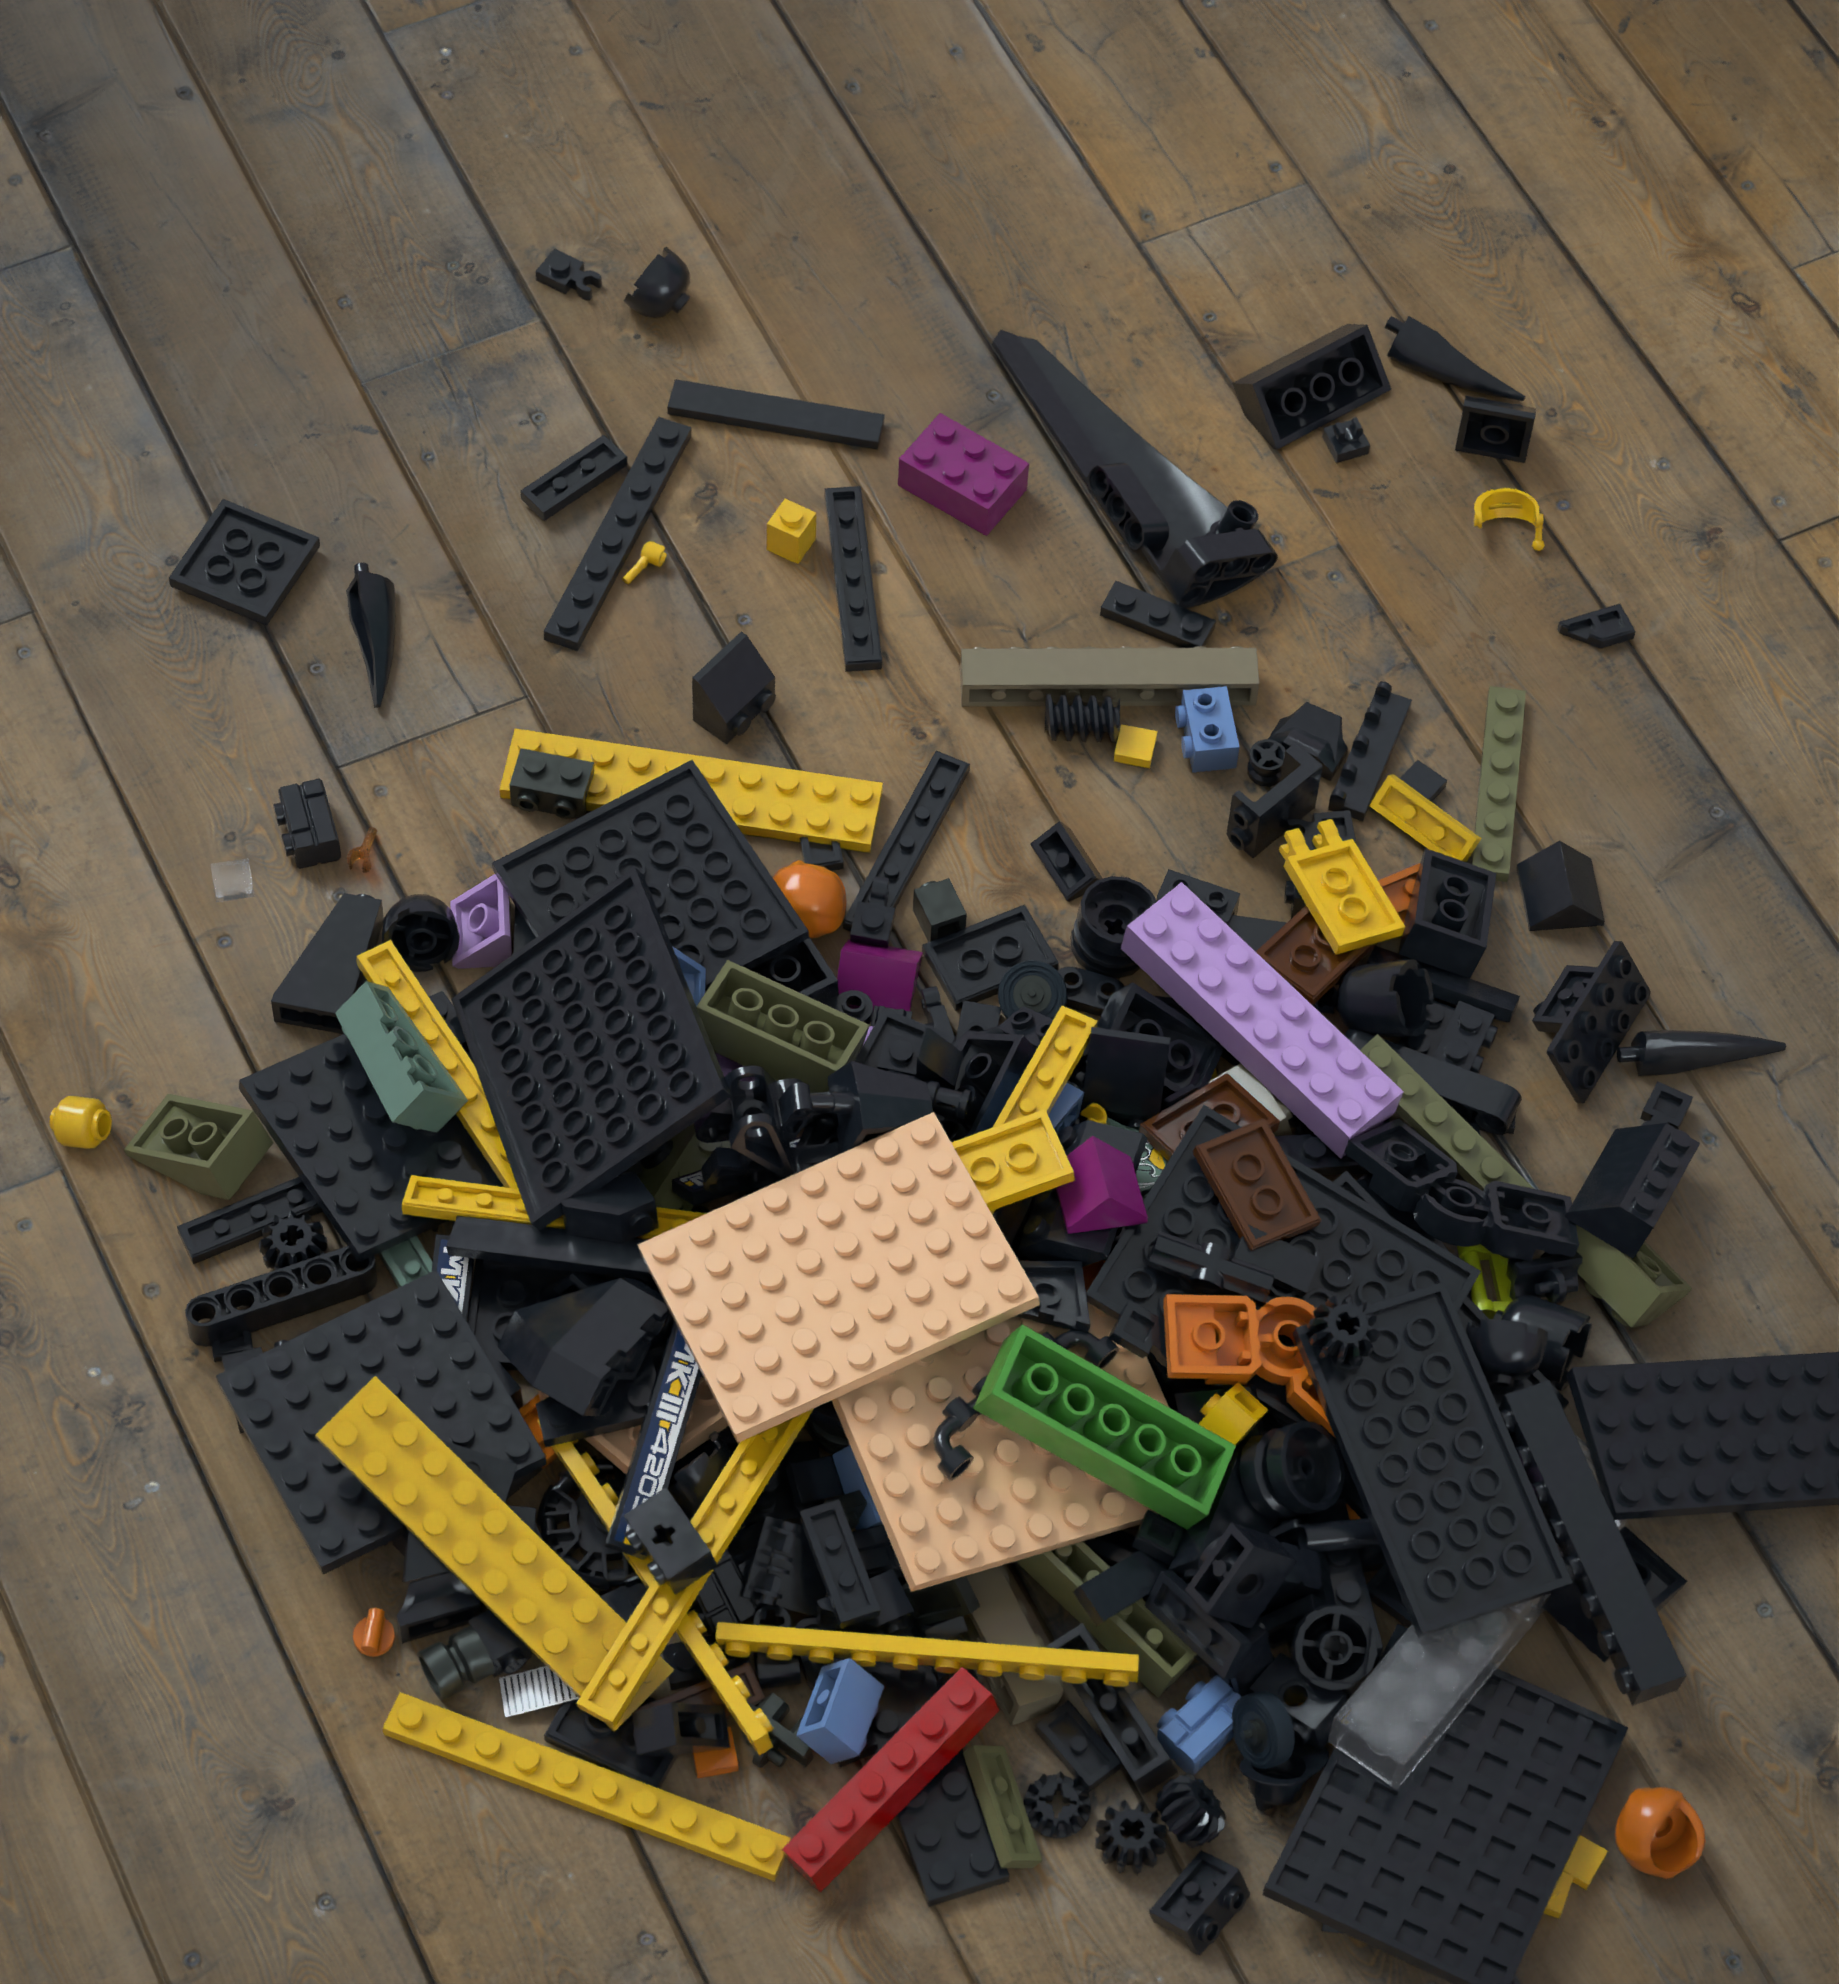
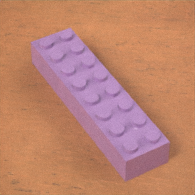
[1121,882,1404,1159]

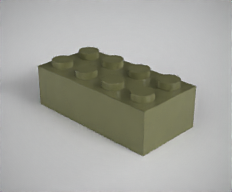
[696,960,870,1093]

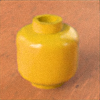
[49,1096,112,1149]

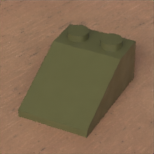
[124,1094,273,1200]

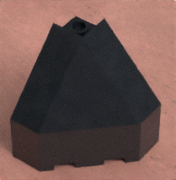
[497,1278,674,1416]

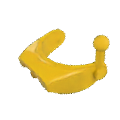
[1473,488,1544,551]

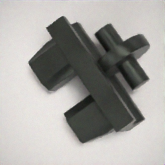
[746,1693,814,1768]

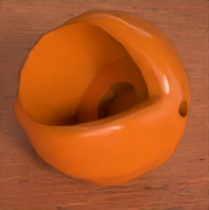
[773,860,846,939]
[1615,1787,1705,1879]

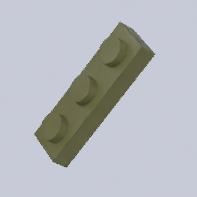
[963,1745,1043,1869]

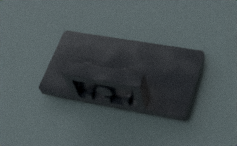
[1532,941,1651,1103]

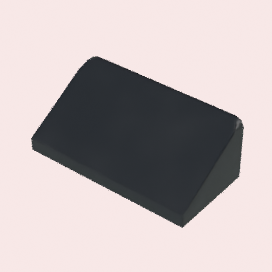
[1031,821,1103,902]

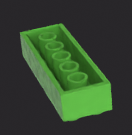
[973,1324,1236,1529]

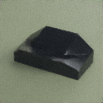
[1268,702,1348,781]
[396,1571,482,1644]

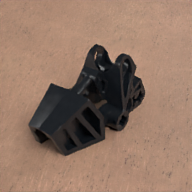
[694,1061,933,1194]

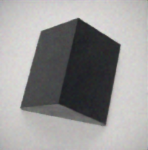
[1516,841,1605,931]

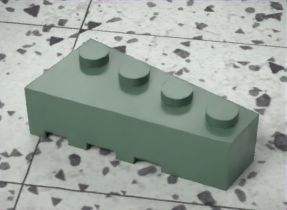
[335,981,468,1133]

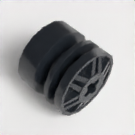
[1070,876,1157,979]

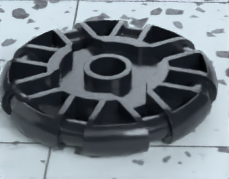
[536,1456,671,1591]

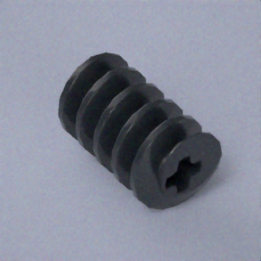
[1045,694,1120,743]

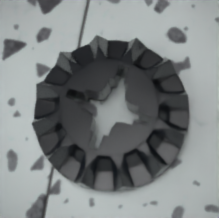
[1023,1771,1091,1838]

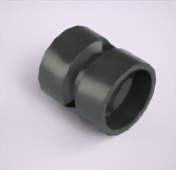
[417,1625,495,1701]

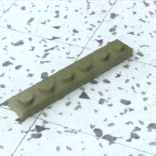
[1471,686,1526,882]
[1360,1034,1534,1191]

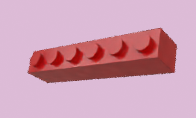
[782,1667,1000,1893]

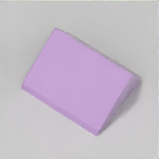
[450,874,512,969]

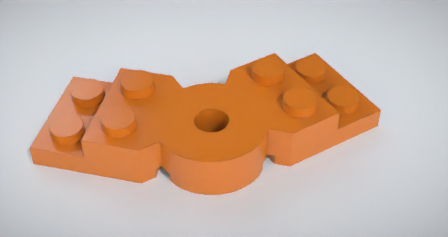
[1163,1294,1335,1437]

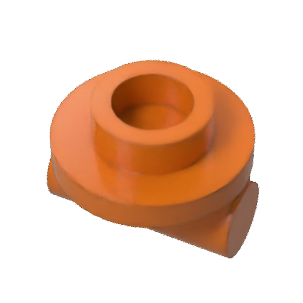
[353,1608,395,1657]

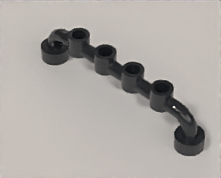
[933,1330,1120,1481]

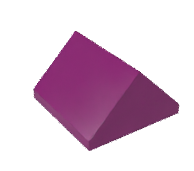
[837,939,923,1011]
[1056,1136,1148,1234]

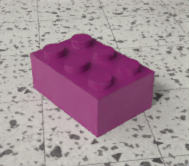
[898,413,1029,536]

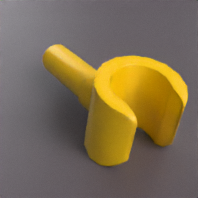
[622,542,667,584]

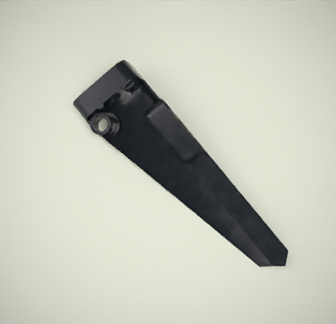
[991,330,1278,608]

